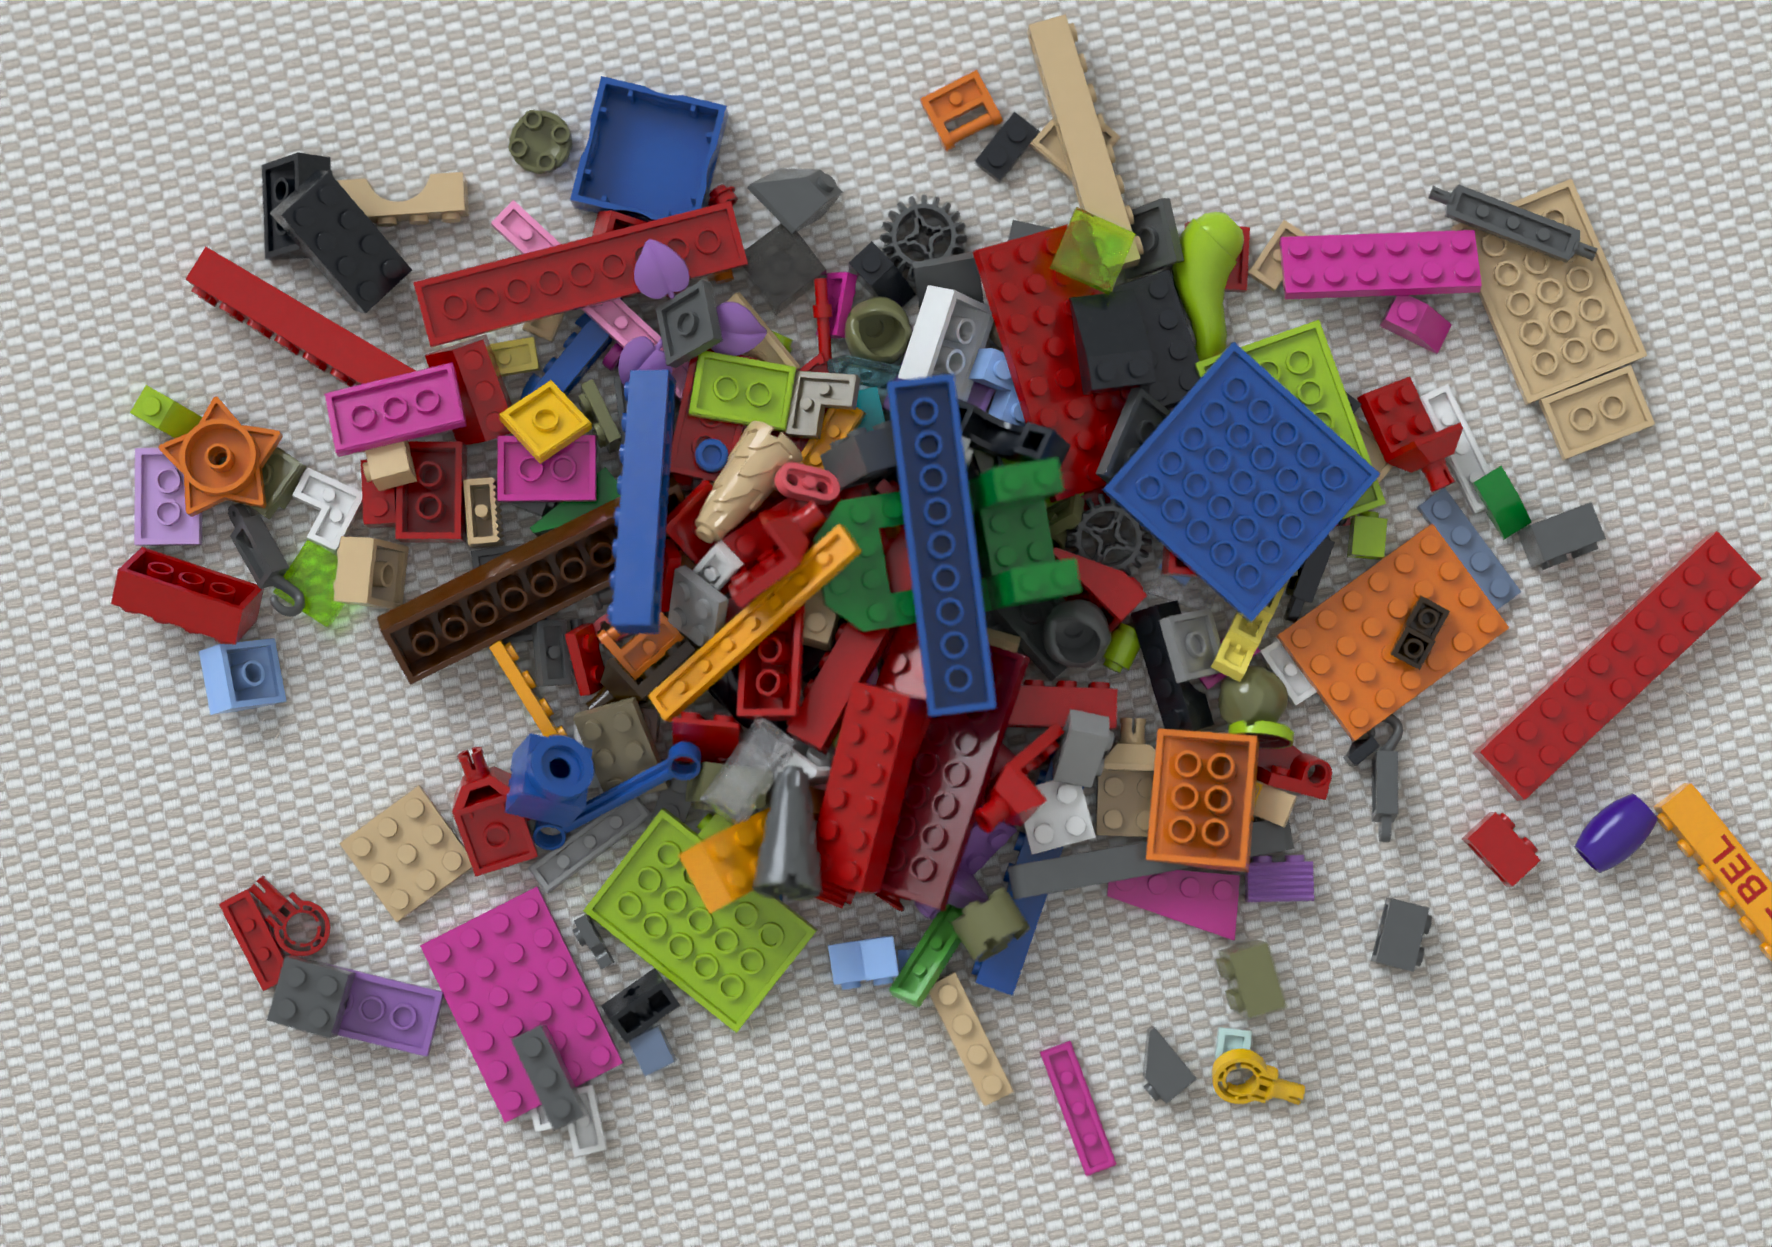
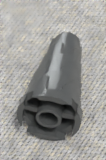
[753,766,822,900]

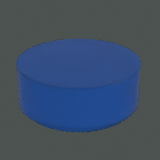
[695,439,728,473]

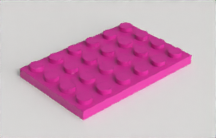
[420,887,624,1123]

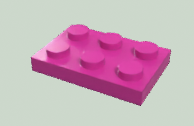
[497,435,597,502]

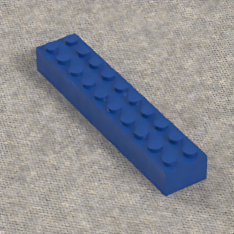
[887,374,996,717]

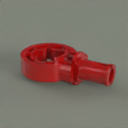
[248,875,331,956]

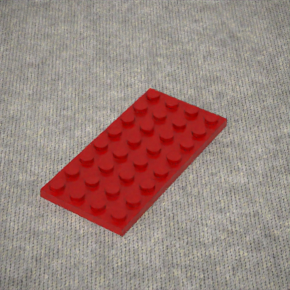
[973,219,1131,503]

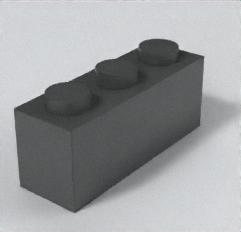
[511,1025,589,1130]

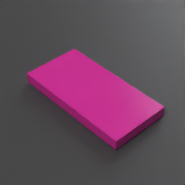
[324,363,467,457]

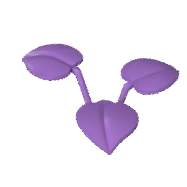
[618,239,767,386]

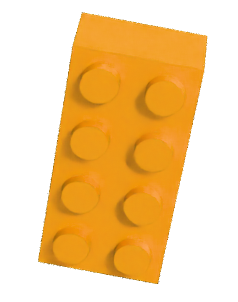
[678,807,770,914]

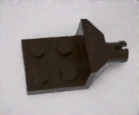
[585,641,697,709]

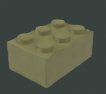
[1215,939,1287,1019]

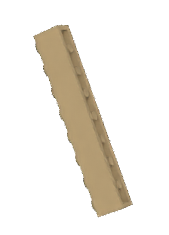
[1027,14,1144,274]

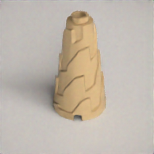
[695,421,803,543]

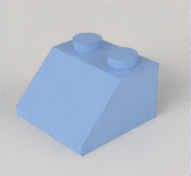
[199,638,286,715]

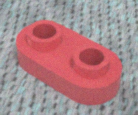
[775,462,840,506]

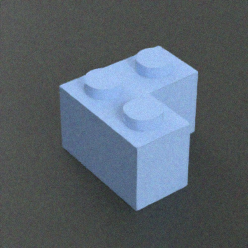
[968,348,1026,426]
[828,935,899,990]

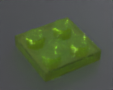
[1050,207,1136,295]
[273,540,345,628]

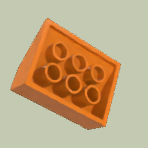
[1146,728,1260,872]

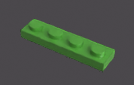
[889,904,964,1008]

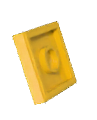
[499,380,592,464]

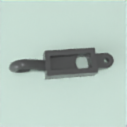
[228,503,305,617]
[1367,714,1403,842]

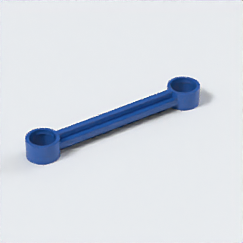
[533,742,701,850]

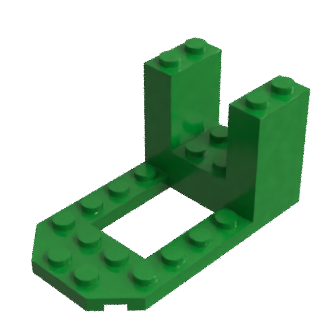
[812,458,1082,632]

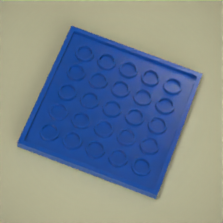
[1102,342,1380,622]

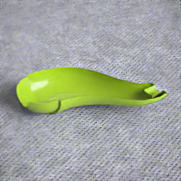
[1172,211,1244,362]

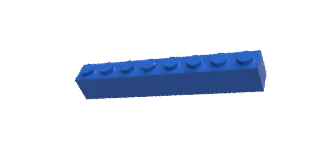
[608,370,676,634]
[971,738,1084,996]

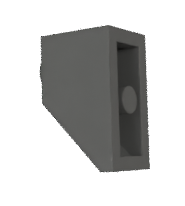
[1143,1026,1197,1104]

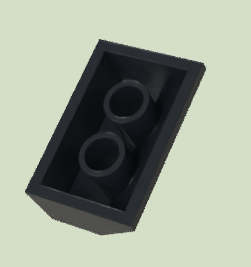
[261,152,333,260]

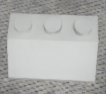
[898,285,994,402]

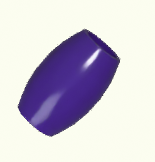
[1574,793,1658,873]

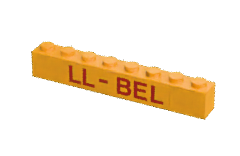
[1653,783,1772,961]

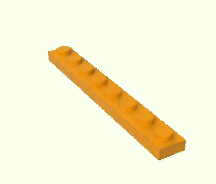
[648,524,862,722]

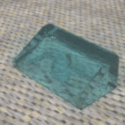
[827,355,901,390]

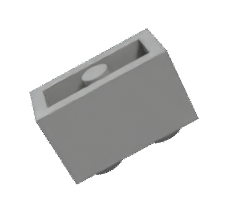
[1052,709,1114,788]

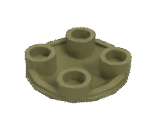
[508,110,572,174]

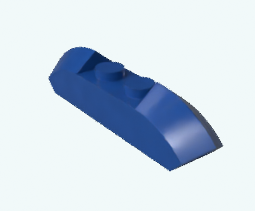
[519,298,623,401]

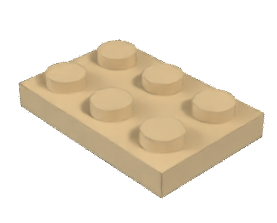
[1538,365,1655,461]

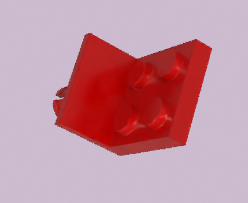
[1357,376,1463,493]
[728,499,827,608]
[975,722,1065,833]
[452,747,538,877]

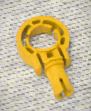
[1211,1049,1305,1105]

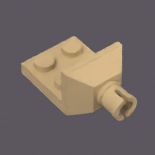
[1096,718,1156,837]

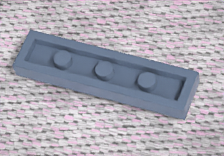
[1416,487,1521,610]

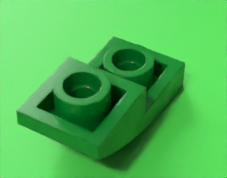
[1472,466,1532,540]

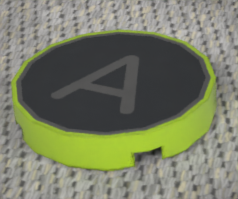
[1228,720,1294,749]

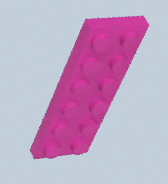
[1279,230,1482,300]

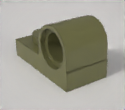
[1046,493,1085,550]

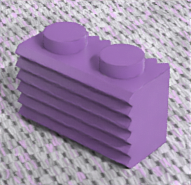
[1245,855,1314,902]

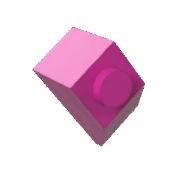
[1379,295,1452,354]

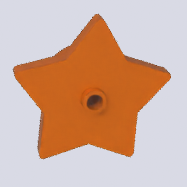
[158,397,283,517]

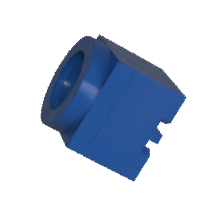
[505,733,594,828]

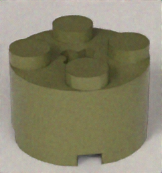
[951,887,1031,963]

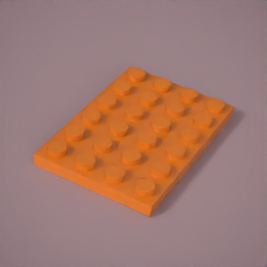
[1276,523,1509,741]

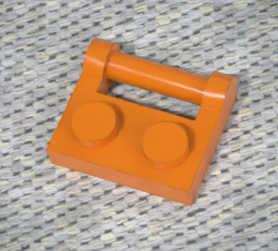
[920,70,1003,151]
[596,612,684,680]

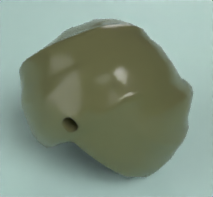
[845,297,913,365]
[1218,665,1288,726]

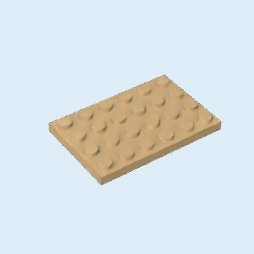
[1451,178,1648,405]

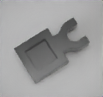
[573,914,615,969]

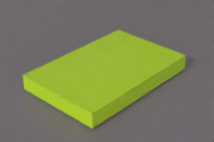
[688,351,796,433]

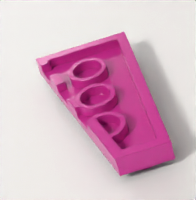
[1106,870,1240,941]

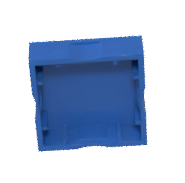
[570,76,729,222]

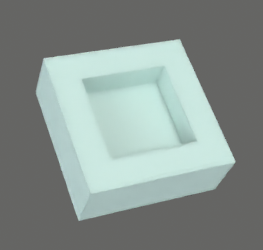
[1214,1027,1252,1060]

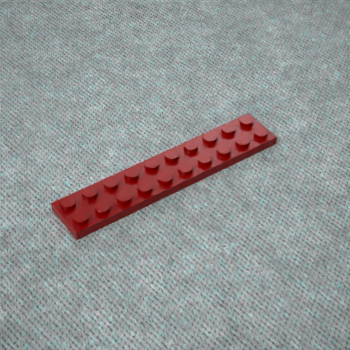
[413,201,748,347]

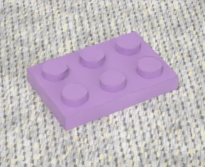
[134,448,202,546]

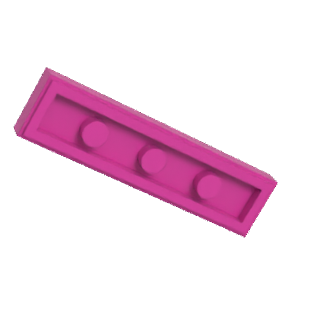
[1040,1040,1117,1176]

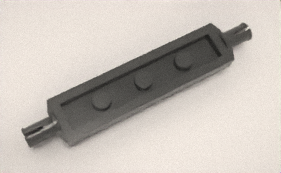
[1428,184,1598,263]

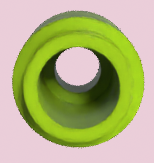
[1102,623,1141,673]

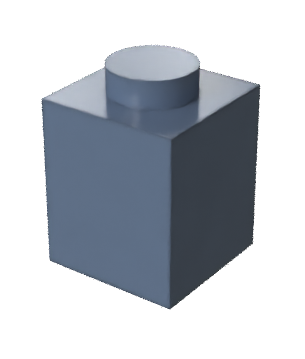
[629,1025,677,1076]

